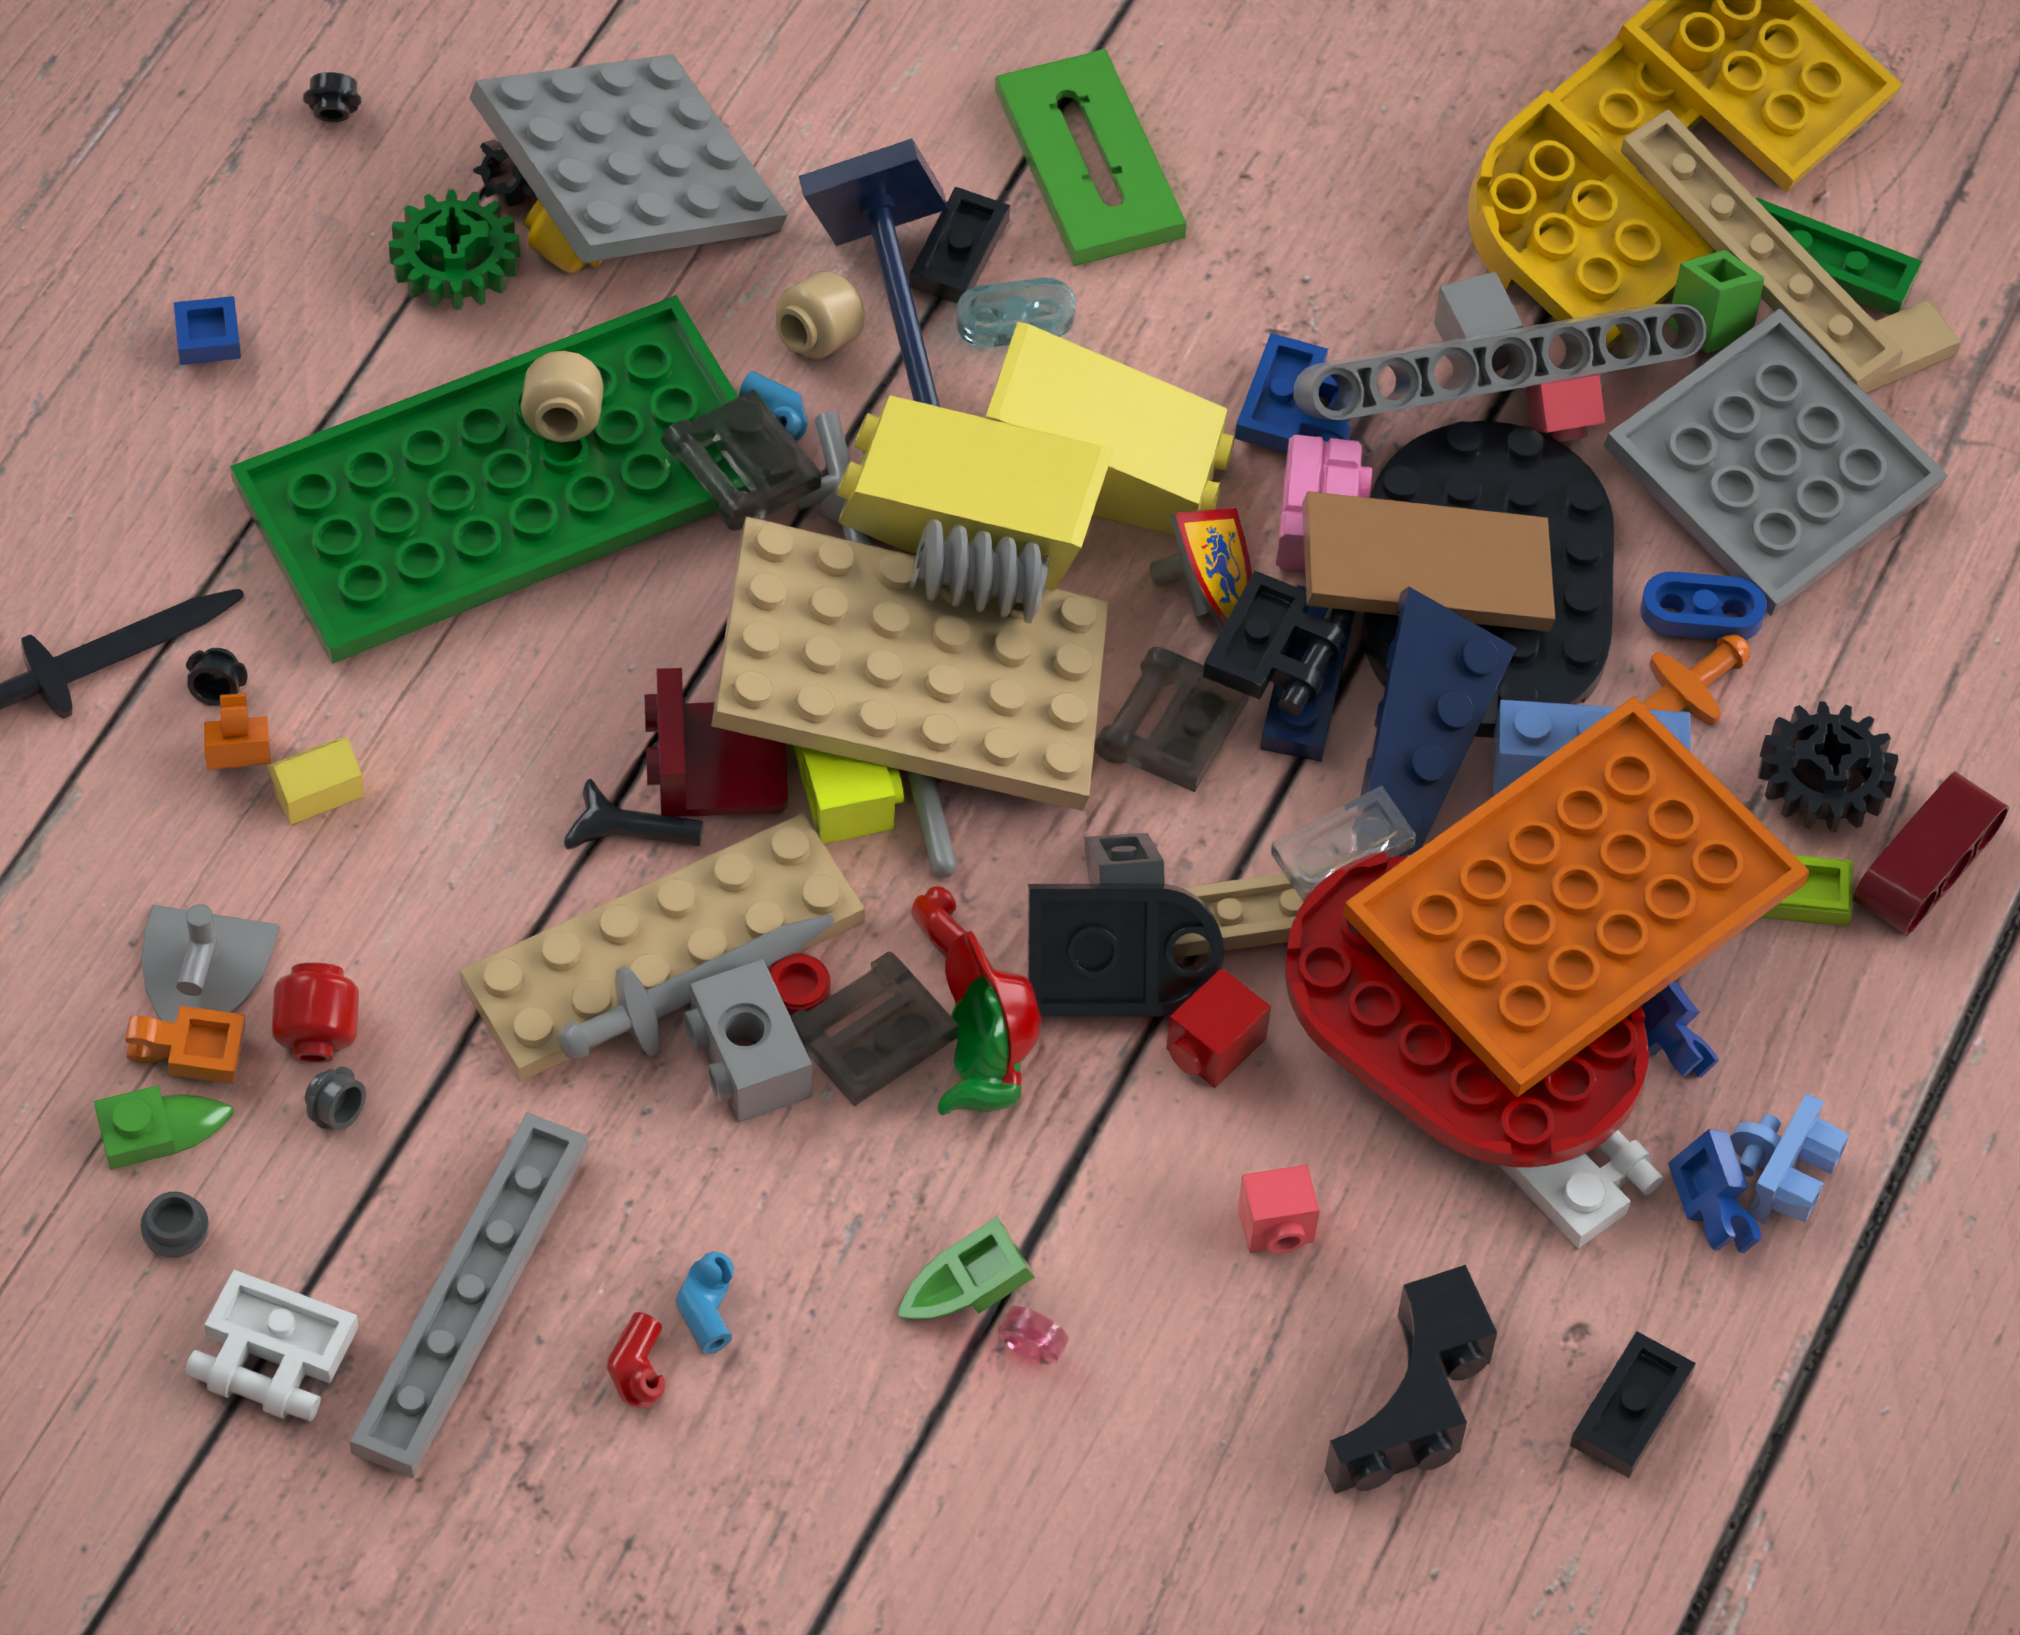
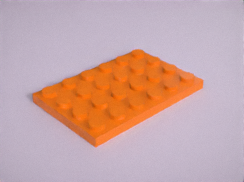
[1343,696,1810,1098]

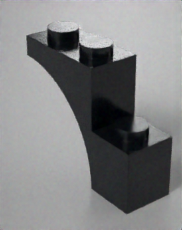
[1324,1265,1497,1494]

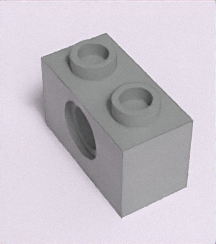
[683,959,812,1123]

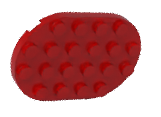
[1285,851,1650,1168]

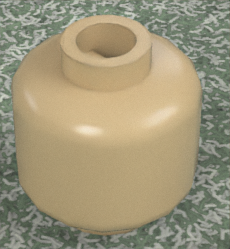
[776,271,865,359]
[521,351,604,443]

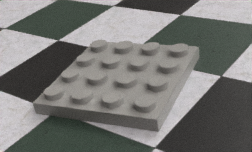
[469,54,788,263]
[1603,308,1948,616]

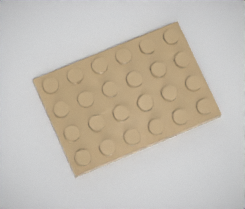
[711,517,1109,811]

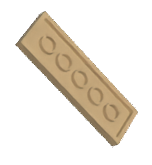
[460,813,865,1082]

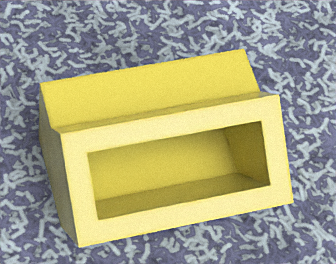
[267,737,364,825]

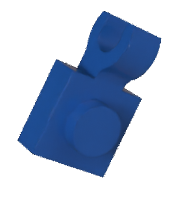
[1641,980,1719,1078]
[1668,1129,1761,1253]

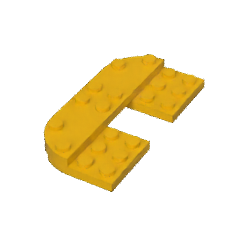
[1468,0,1903,350]

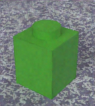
[1668,250,1765,353]

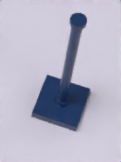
[799,138,948,407]

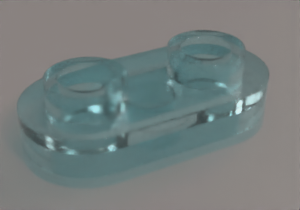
[956,278,1076,348]

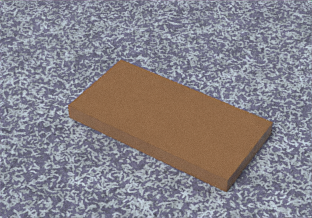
[1302,491,1555,631]

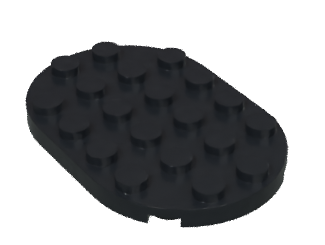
[1362,421,1614,738]

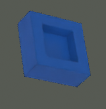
[173,296,241,365]

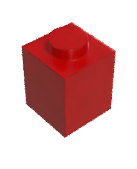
[1166,968,1271,1088]

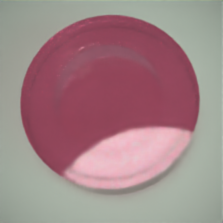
[998,1306,1069,1365]

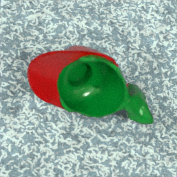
[938,931,1041,1115]

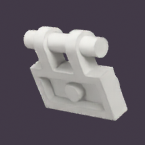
[1500,1130,1664,1249]
[185,1269,359,1422]

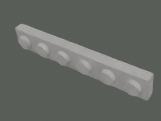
[350,1112,588,1478]

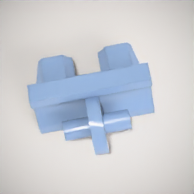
[1730,1093,1849,1224]

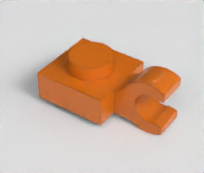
[125,1006,246,1084]

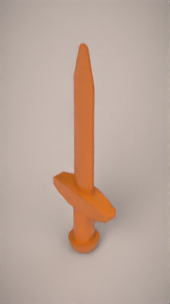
[1642,634,1750,726]

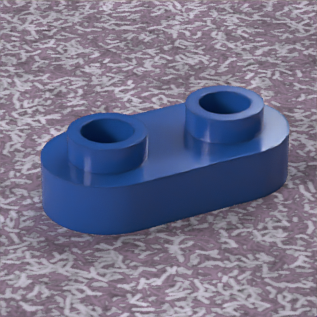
[1640,572,1767,640]

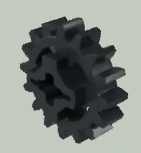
[1758,701,1898,832]

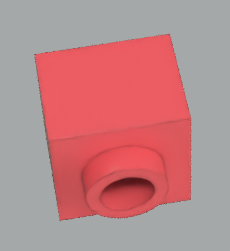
[1526,374,1606,441]
[1238,1164,1319,1253]

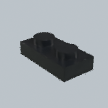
[909,186,1010,306]
[1570,1331,1696,1478]

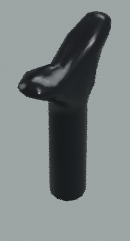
[564,779,704,850]

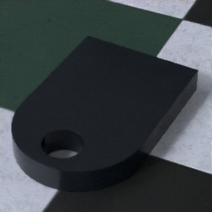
[1027,883,1224,1017]

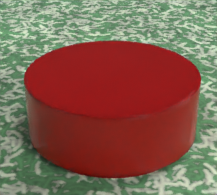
[769,954,831,1021]

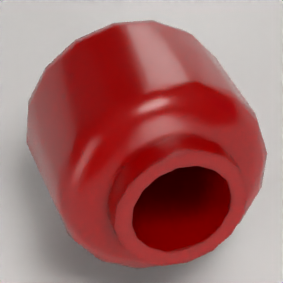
[271,962,359,1063]

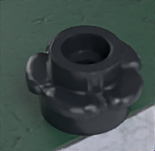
[303,72,362,122]
[186,648,248,706]

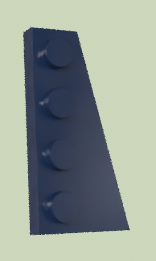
[1352,586,1516,857]

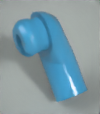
[739,371,808,445]
[676,1251,734,1354]

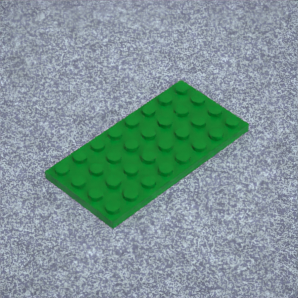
[230,295,783,664]

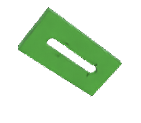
[995,49,1186,266]

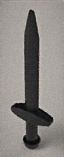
[0,589,244,719]

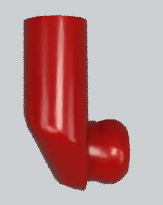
[606,1312,665,1408]

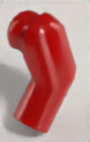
[911,886,984,957]

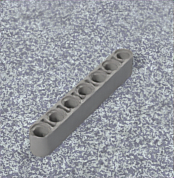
[1293,304,1706,420]

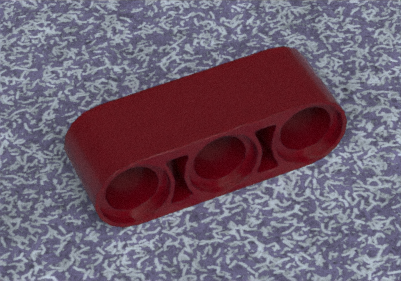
[1852,771,2009,936]

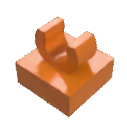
[204,693,271,770]

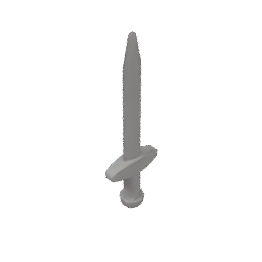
[558,915,834,1059]

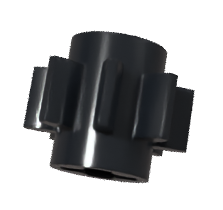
[473,139,536,207]

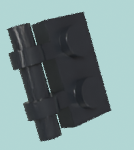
[1202,570,1350,717]

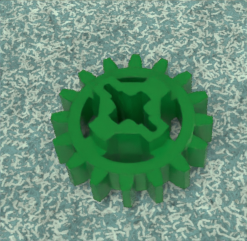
[388,189,520,310]

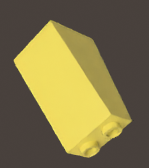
[986,321,1235,536]
[836,395,1113,591]

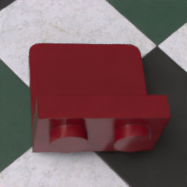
[644,668,788,817]

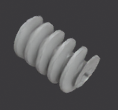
[910,519,1049,624]

